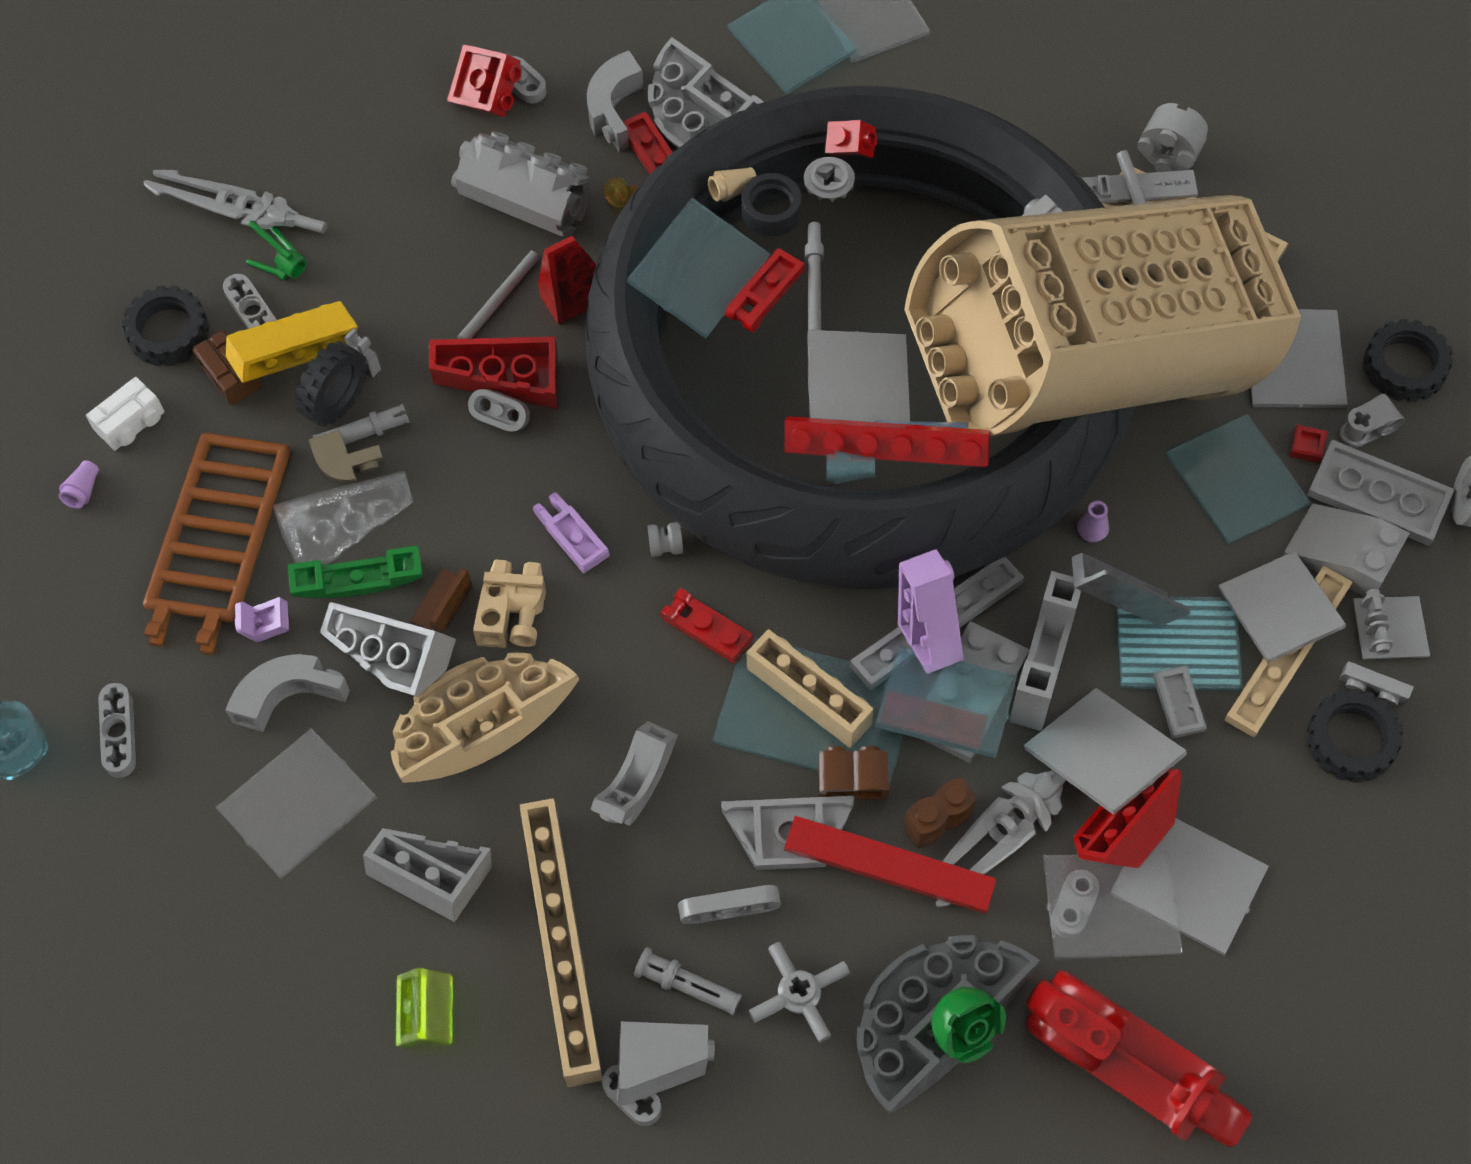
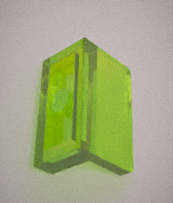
[396,967,453,1048]

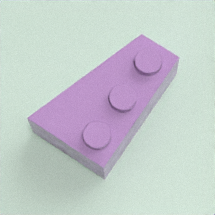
[898,549,964,674]

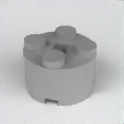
[1137,103,1208,172]

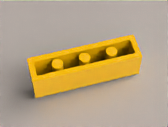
[225,301,358,383]

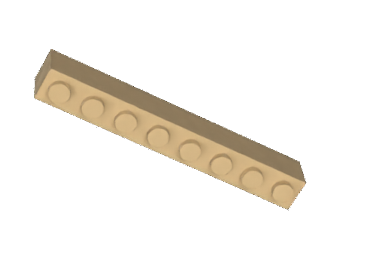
[520,798,603,1087]

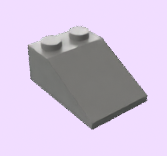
[1283,503,1410,597]

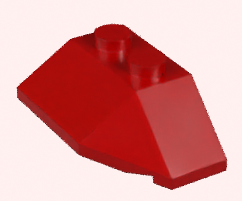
[1073,768,1182,868]

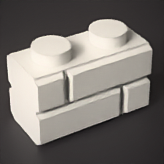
[85,377,164,451]

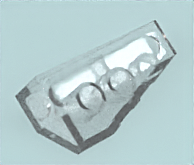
[273,471,413,565]

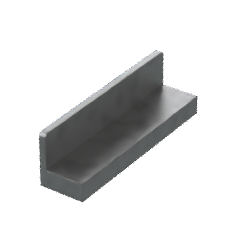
[1072,553,1191,626]

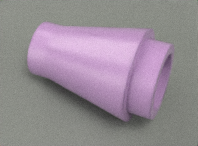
[59,460,99,509]
[1077,501,1109,542]

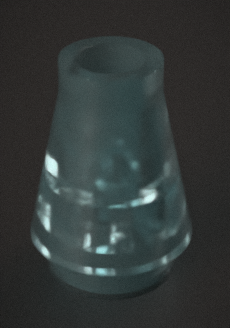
[826,451,875,485]

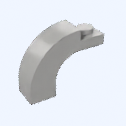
[587,50,644,152]
[225,654,350,732]
[590,721,678,826]

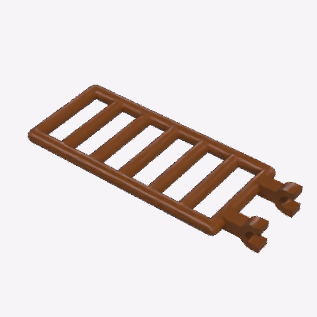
[143,433,291,655]

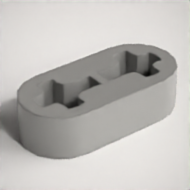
[602,1065,662,1126]

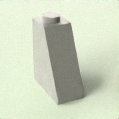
[617,1021,715,1105]

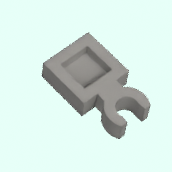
[344,328,381,378]

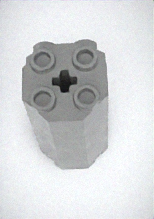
[451,131,591,237]

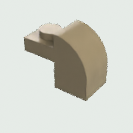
[309,430,384,484]

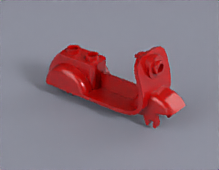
[1025,970,1252,1147]

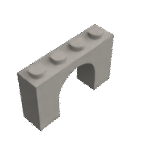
[1009,571,1081,731]

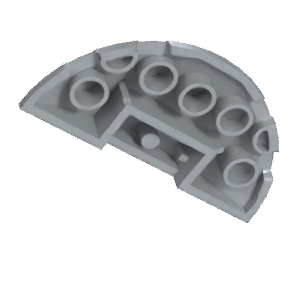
[648,37,764,148]

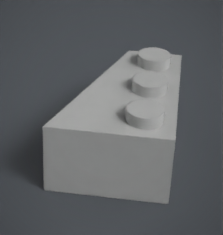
[363,828,492,922]

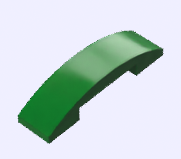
[287,545,423,598]

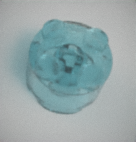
[0,700,48,780]

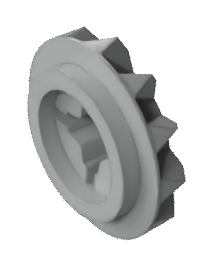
[804,157,855,203]

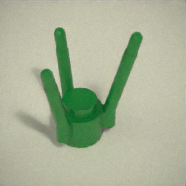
[246,220,307,281]

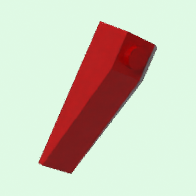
[538,236,596,325]

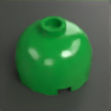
[931,986,1006,1063]

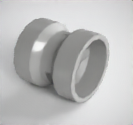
[647,522,683,557]

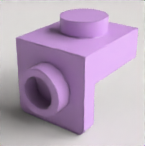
[235,597,289,643]

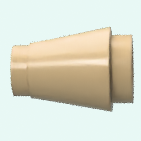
[708,167,756,202]

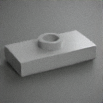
[1153,665,1207,739]

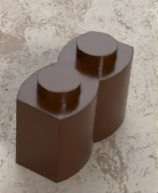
[818,745,889,800]
[904,778,977,848]

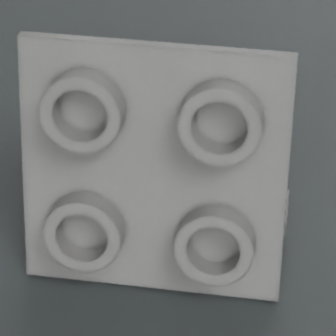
[1353,589,1430,660]

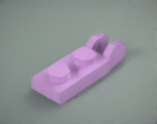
[533,492,610,574]

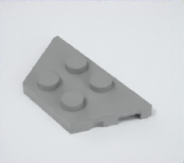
[721,796,854,870]

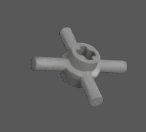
[749,942,850,1043]

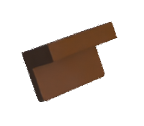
[410,568,473,634]

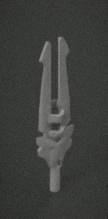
[144,170,327,234]
[935,770,1066,907]

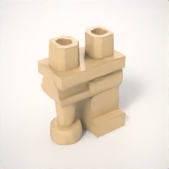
[473,560,546,648]

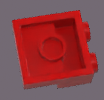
[447,44,522,118]

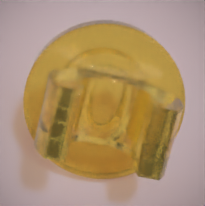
[604,177,637,207]

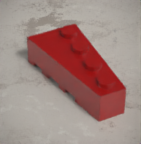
[429,336,558,409]

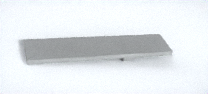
[1082,170,1198,204]

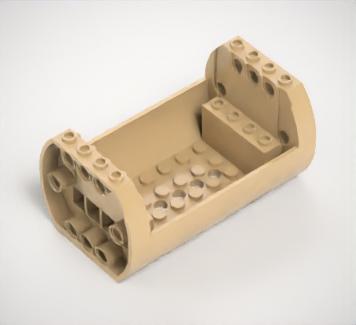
[904,195,1301,436]

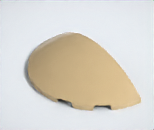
[391,653,579,783]

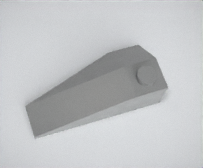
[320,602,456,697]

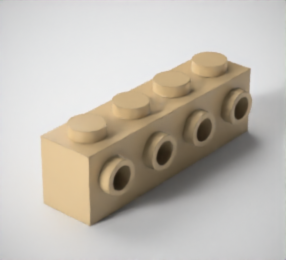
[746,629,874,749]

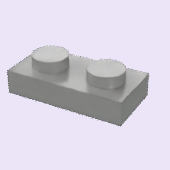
[1339,661,1414,706]

